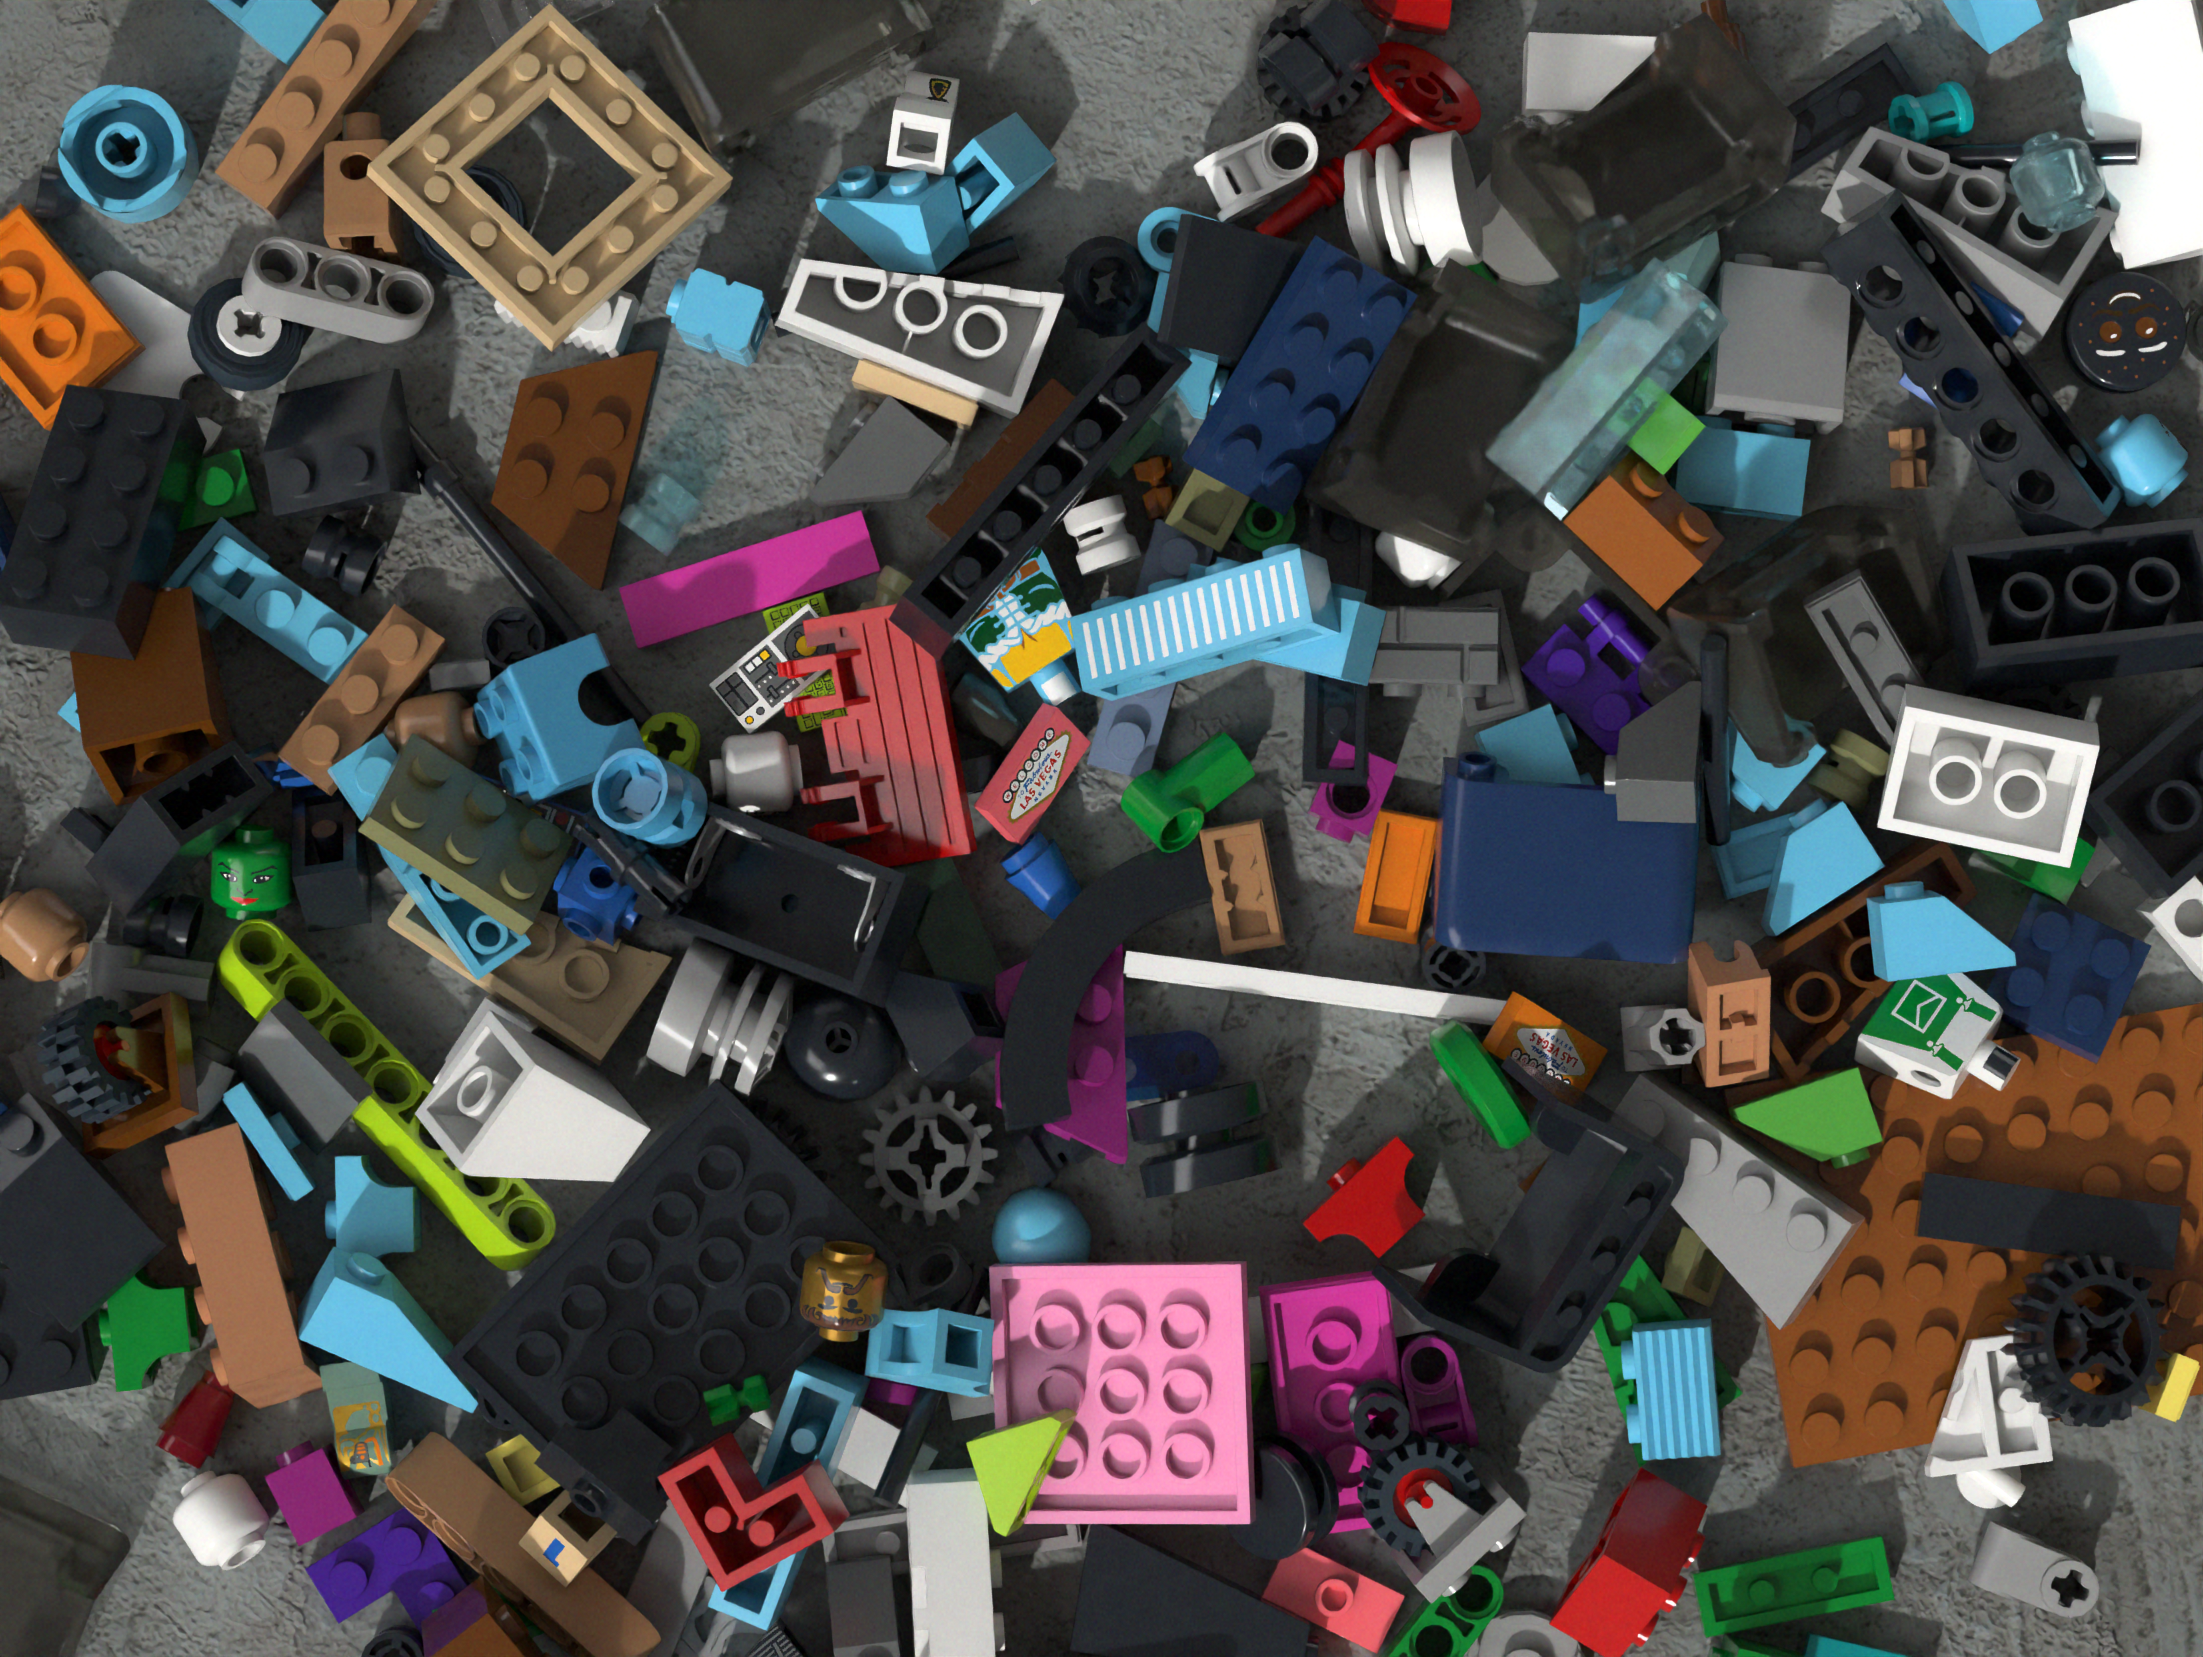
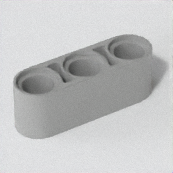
[242,236,434,346]

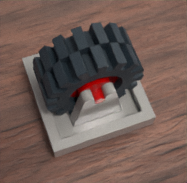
[1357,1430,1527,1604]

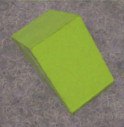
[966,1407,1078,1537]

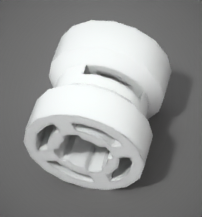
[1063,495,1141,576]

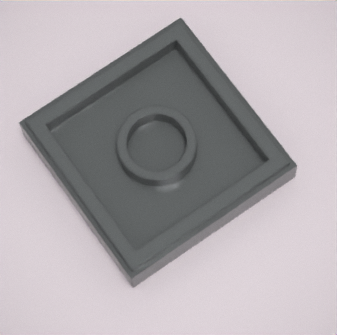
[229,998,373,1155]

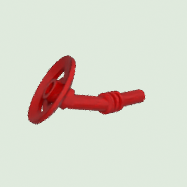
[1254,42,1481,239]

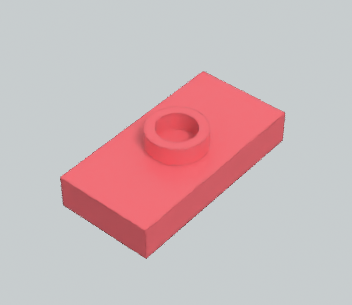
[1261,1547,1405,1654]

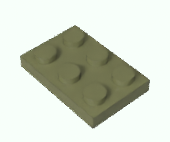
[358,733,574,936]

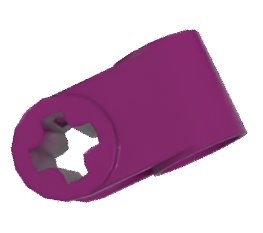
[1398,1331,1479,1448]

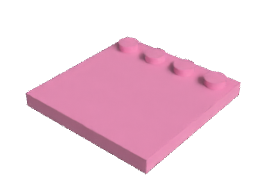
[989,1261,1256,1524]

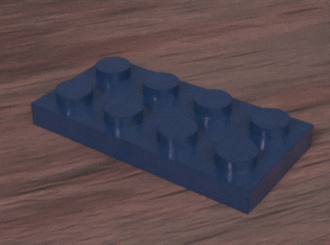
[1182,235,1418,516]

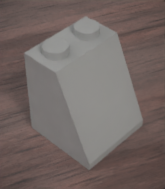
[1702,254,1851,436]

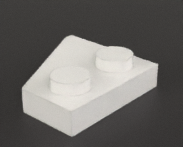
[1924,1333,2053,1477]

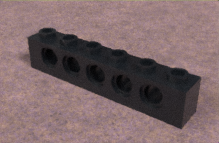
[1819,188,2125,537]
[888,321,1193,661]

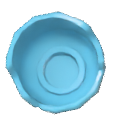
[991,1186,1092,1264]

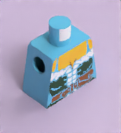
[958,547,1082,707]

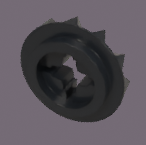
[1057,236,1155,339]

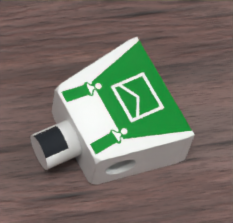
[1854,972,2021,1099]

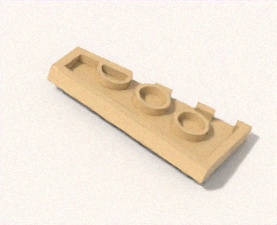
[388,892,673,1066]

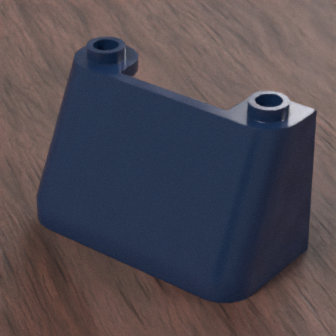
[1430,751,1702,964]

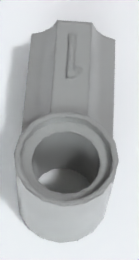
[1620,1004,1705,1072]

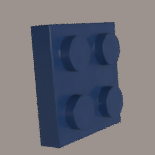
[1986,892,2151,1064]

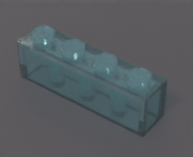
[1485,257,1730,521]

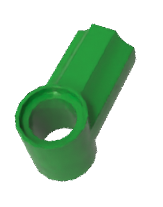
[1121,732,1255,853]

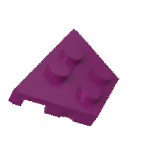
[994,944,1128,1164]

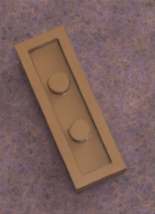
[277,604,449,796]

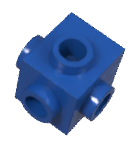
[553,847,644,946]

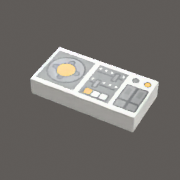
[709,603,836,734]

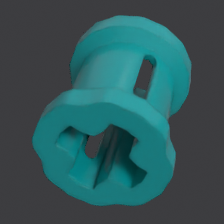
[1888,80,1974,145]

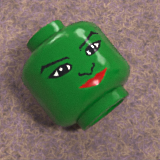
[211,824,294,920]

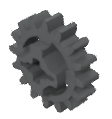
[858,1087,998,1226]

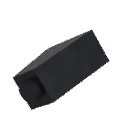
[85,740,274,917]

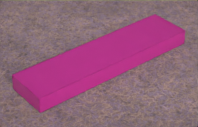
[619,510,881,650]

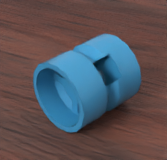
[592,747,708,849]

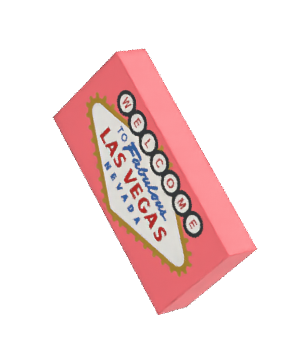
[974,703,1091,846]

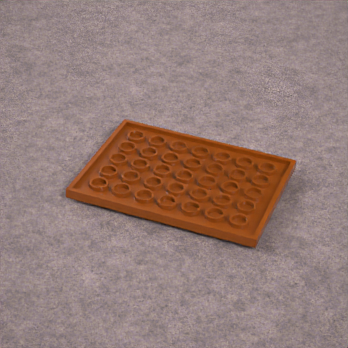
[1722,1002,2203,1468]

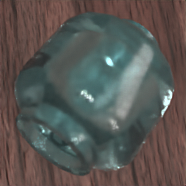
[2009,131,2105,233]

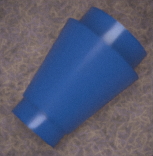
[999,830,1082,920]

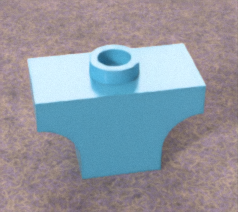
[325,1154,422,1261]
[865,1308,994,1398]

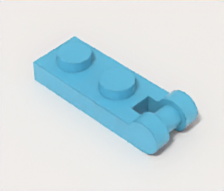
[186,533,370,686]

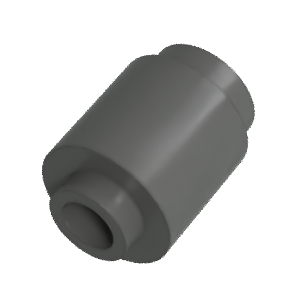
[173,1036,238,1136]

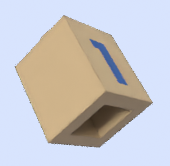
[518,1489,617,1588]

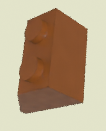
[1563,449,1725,611]

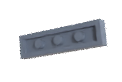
[1087,519,1214,778]

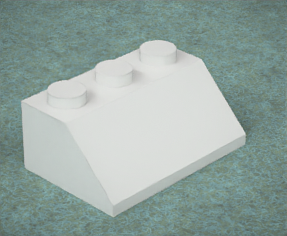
[1877,684,2100,868]

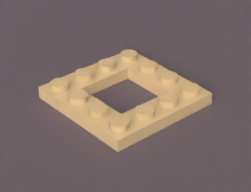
[366,3,733,352]

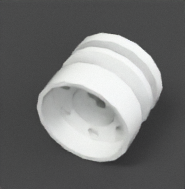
[1344,130,1484,279]

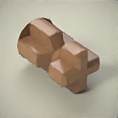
[1888,426,1929,490]

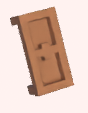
[1688,940,1771,1088]

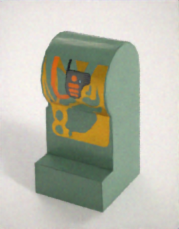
[319,1359,397,1480]

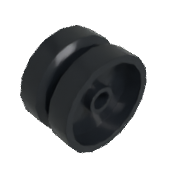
[1127,1079,1282,1198]

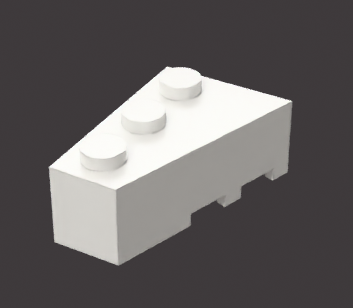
[906,1468,1005,1657]

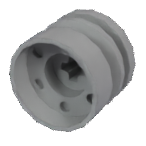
[646,936,798,1102]

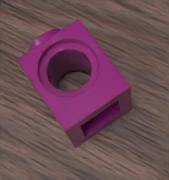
[1307,740,1398,844]
[264,1440,365,1546]

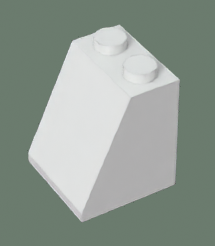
[415,1010,651,1182]

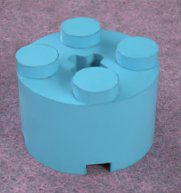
[58,85,200,224]

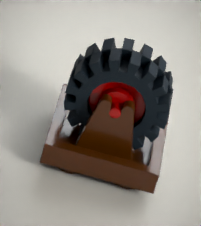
[36,992,199,1160]

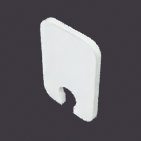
[90,271,248,457]

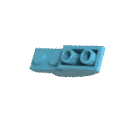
[327,733,532,980]

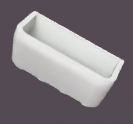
[2067,0,2203,269]

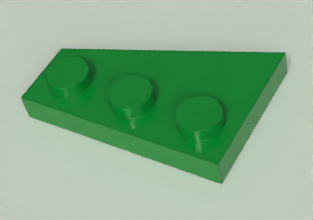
[1593,1252,1743,1468]

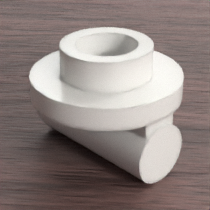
[1956,1466,2026,1508]

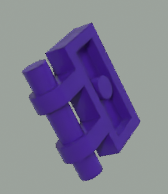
[1520,593,1686,756]

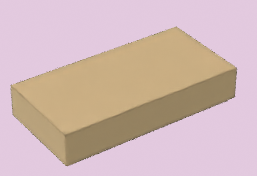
[851,358,980,433]

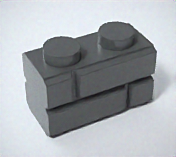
[1369,606,1501,697]

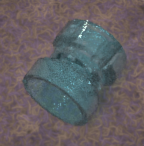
[617,468,706,557]

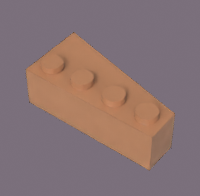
[161,1122,323,1410]

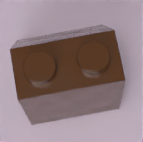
[70,586,234,806]

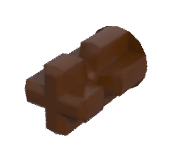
[1133,453,1179,521]

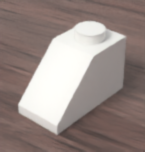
[1521,32,1657,131]

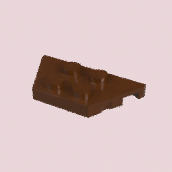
[491,350,660,592]

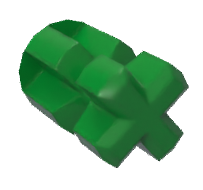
[703,1374,772,1426]

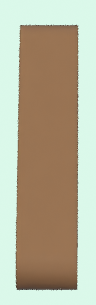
[385,1432,661,1657]

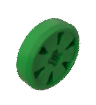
[1429,1018,1532,1150]

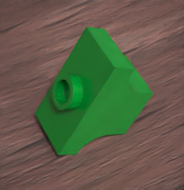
[99,1268,201,1392]

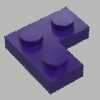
[305,1507,470,1635]

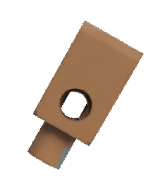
[324,112,405,267]

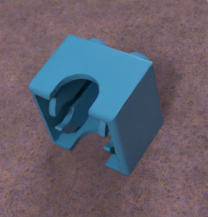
[474,633,646,809]

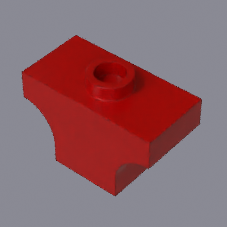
[1301,1135,1426,1258]

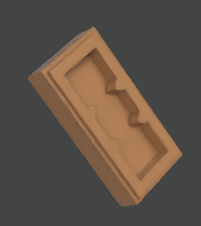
[1199,819,1285,956]

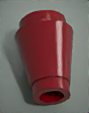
[155,1369,236,1470]

